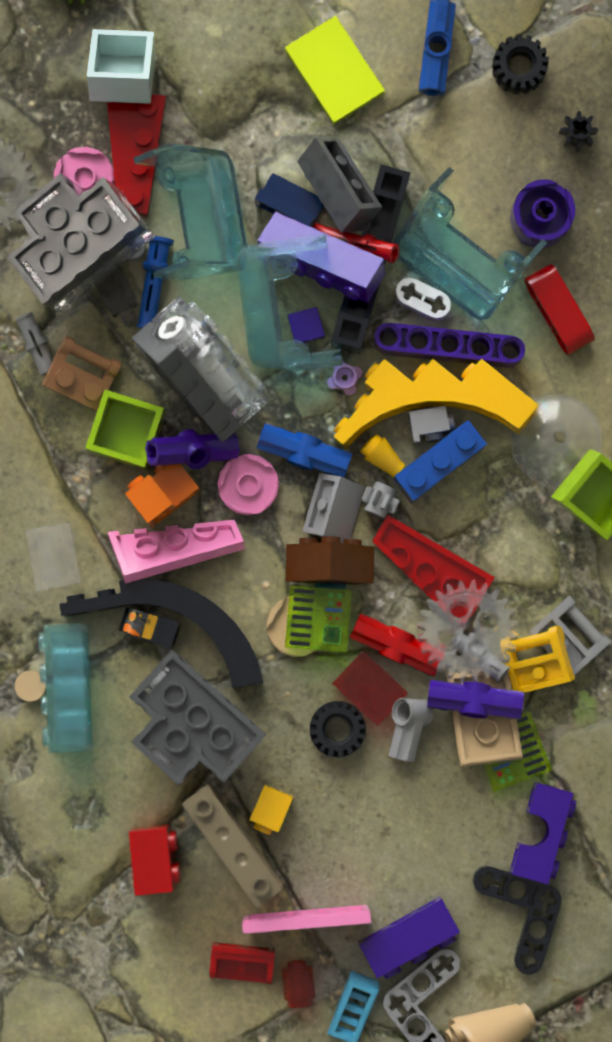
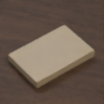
[446,670,523,768]

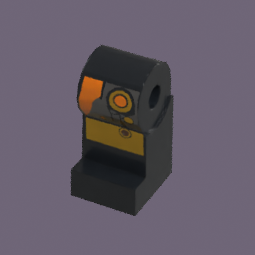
[118,607,181,650]

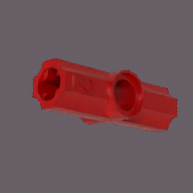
[349,613,445,677]

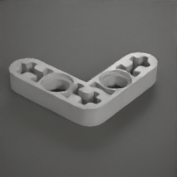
[382,947,460,1042]

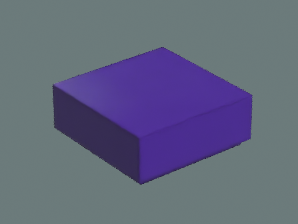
[287,307,325,345]

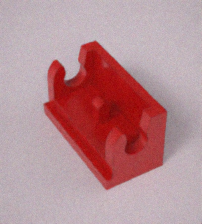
[209,942,275,984]

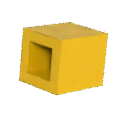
[250,784,293,835]

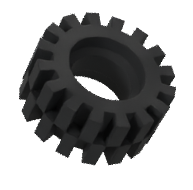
[492,34,549,95]
[310,701,366,758]

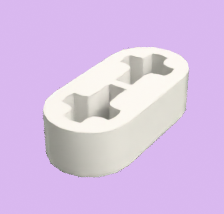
[395,278,451,321]

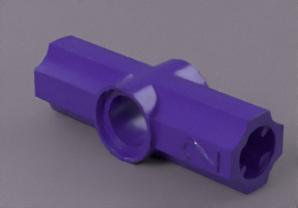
[145,429,240,470]
[427,680,524,720]

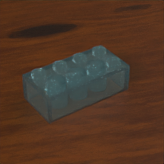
[39,623,93,753]

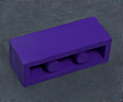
[358,896,460,979]

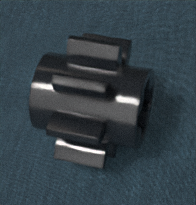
[559,111,598,152]

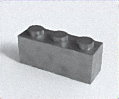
[297,136,382,233]

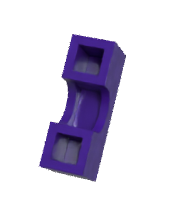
[509,782,576,885]

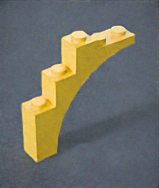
[334,359,539,450]

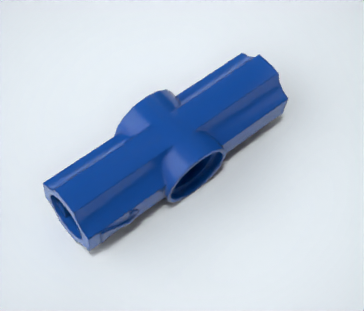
[418,0,456,96]
[256,423,353,478]

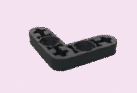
[472,865,562,975]

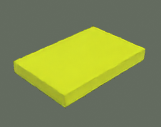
[285,16,385,125]

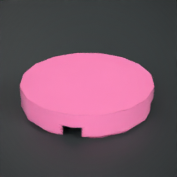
[54,147,115,199]
[217,454,279,516]

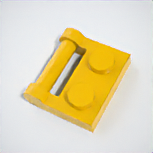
[500,626,575,693]

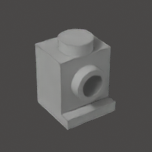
[408,406,455,446]

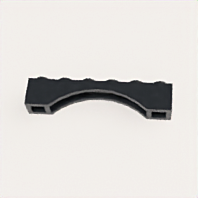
[331,164,411,355]

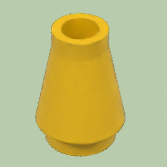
[360,433,406,478]

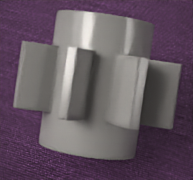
[361,482,400,519]

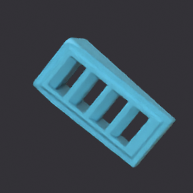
[327,971,379,1042]

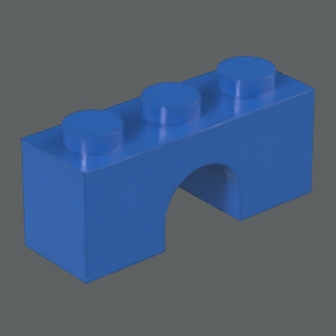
[393,420,487,504]

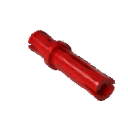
[312,223,400,263]

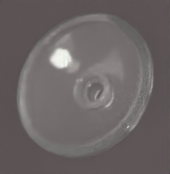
[511,394,603,486]

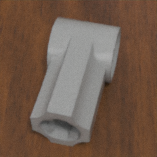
[389,698,433,762]

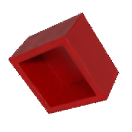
[129,824,181,896]

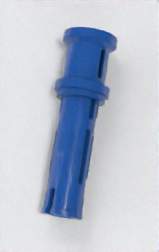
[136,235,174,329]

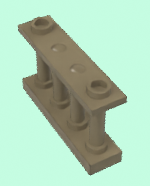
[182,782,284,908]

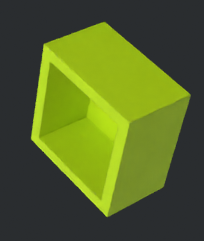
[85,389,166,471]
[551,449,612,540]

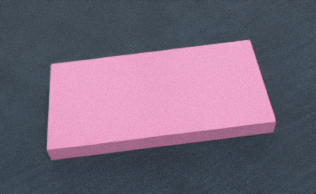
[242,905,371,934]

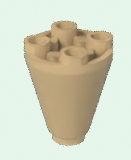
[444,1003,536,1042]

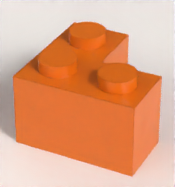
[125,464,200,528]

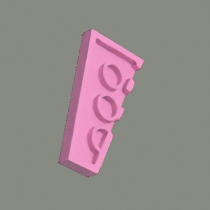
[108,520,245,584]

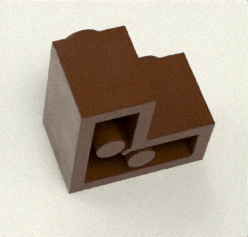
[285,537,374,585]

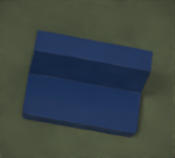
[255,173,324,227]

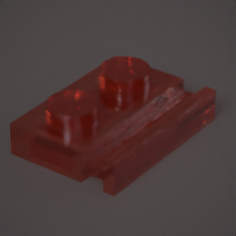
[332,651,408,726]

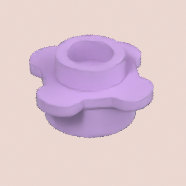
[327,360,362,395]

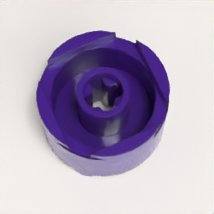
[510,179,576,248]

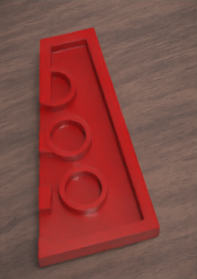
[107,94,166,217]
[372,515,495,631]

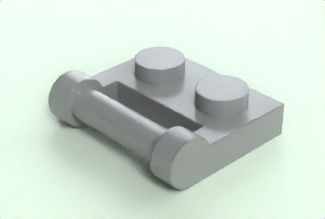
[528,595,611,676]

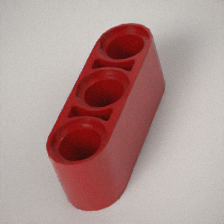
[524,264,595,355]

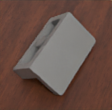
[302,473,365,543]

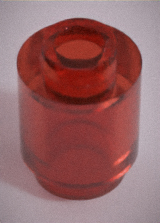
[281,960,315,1008]

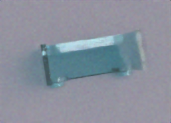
[134,143,249,280]
[393,167,547,320]
[236,234,343,371]

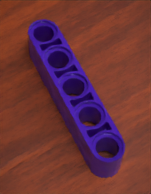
[374,323,525,368]

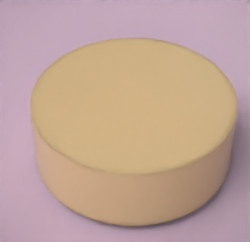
[15,671,47,702]

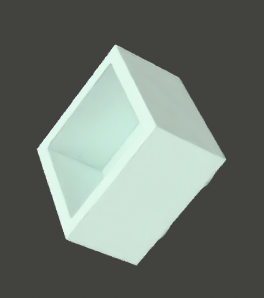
[87,29,156,104]

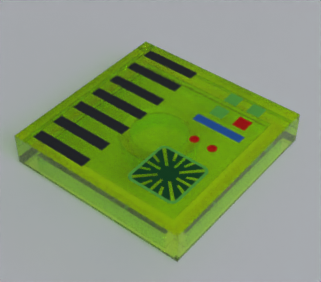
[285,585,352,653]
[483,711,552,792]

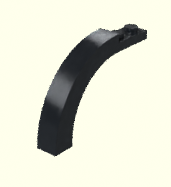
[59,579,264,688]

